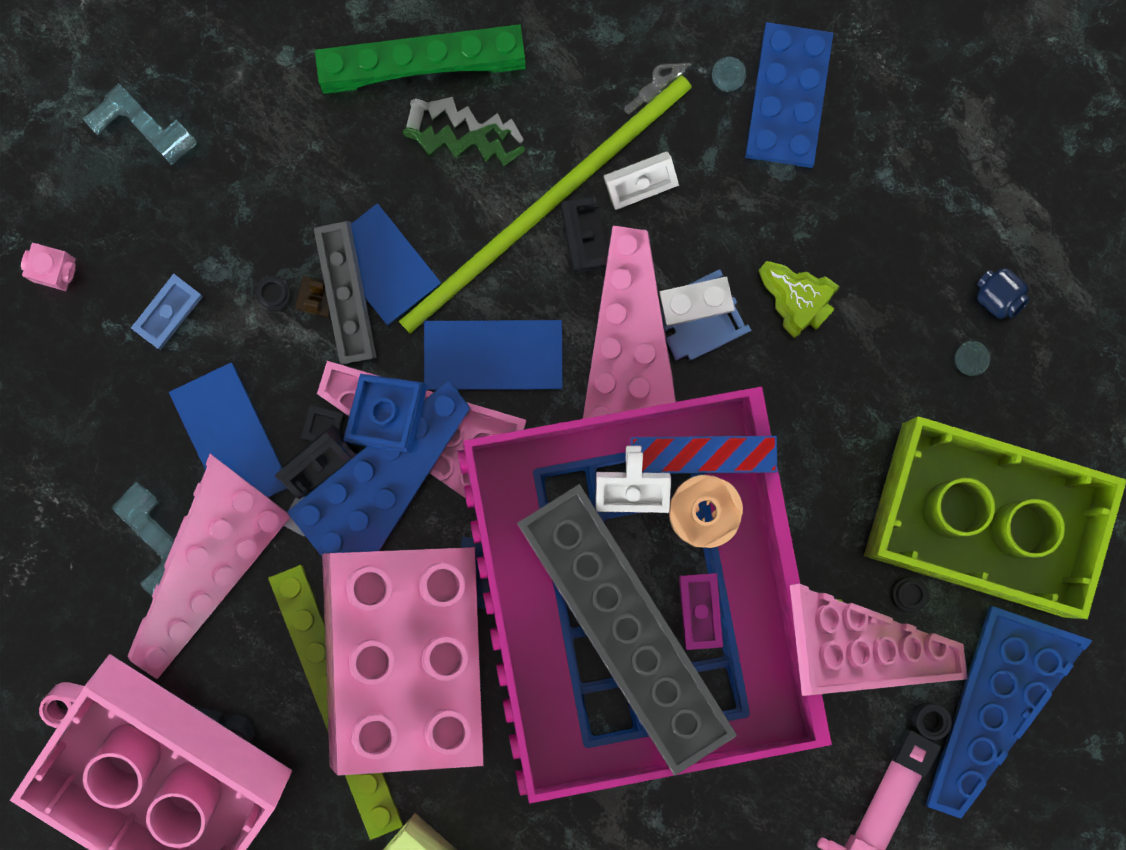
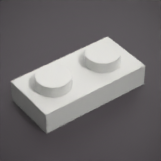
[604,151,679,210]
[659,277,735,327]

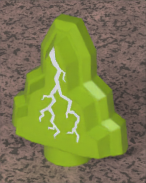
[758,261,839,339]

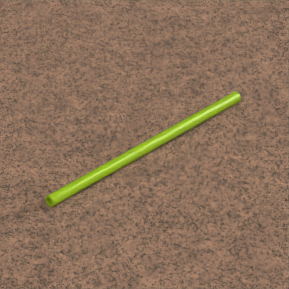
[399,75,692,334]

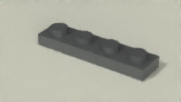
[314,221,377,365]

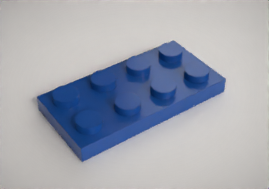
[745,22,833,168]

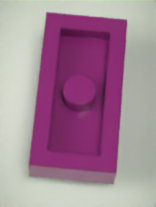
[679,573,723,650]

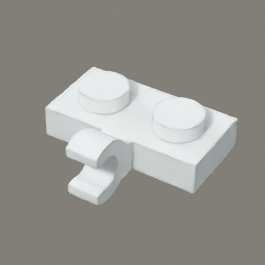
[595,446,671,513]

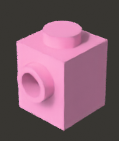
[21,243,76,291]

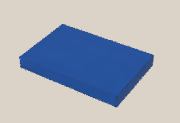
[351,203,442,327]

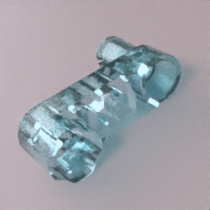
[82,83,197,165]
[112,481,175,596]

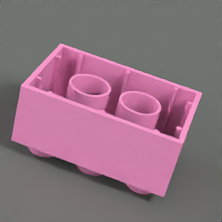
[322,547,483,775]
[10,654,292,850]

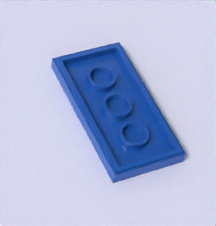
[424,320,562,391]
[169,362,288,498]

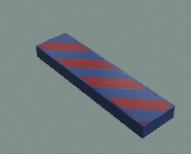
[630,436,777,474]

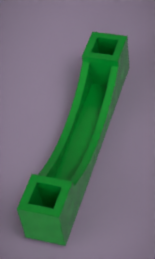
[315,24,526,94]

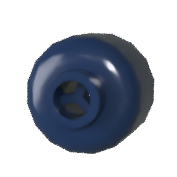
[977,268,1030,319]

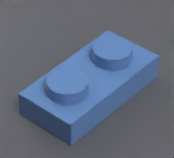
[131,274,203,350]

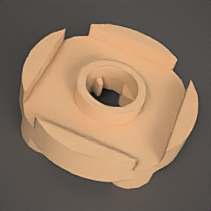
[669,475,743,548]

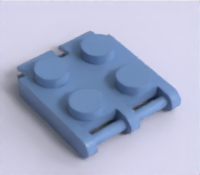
[660,270,751,362]

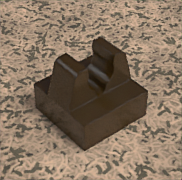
[295,276,331,318]

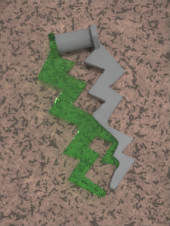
[403,97,525,167]

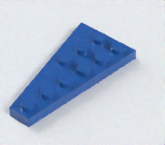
[287,381,471,556]
[925,606,1092,819]

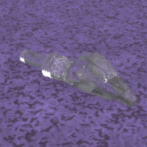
[623,63,692,115]

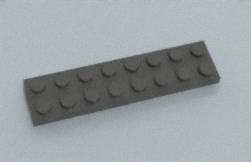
[517,484,737,776]

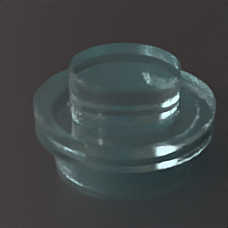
[712,57,746,91]
[955,341,990,376]

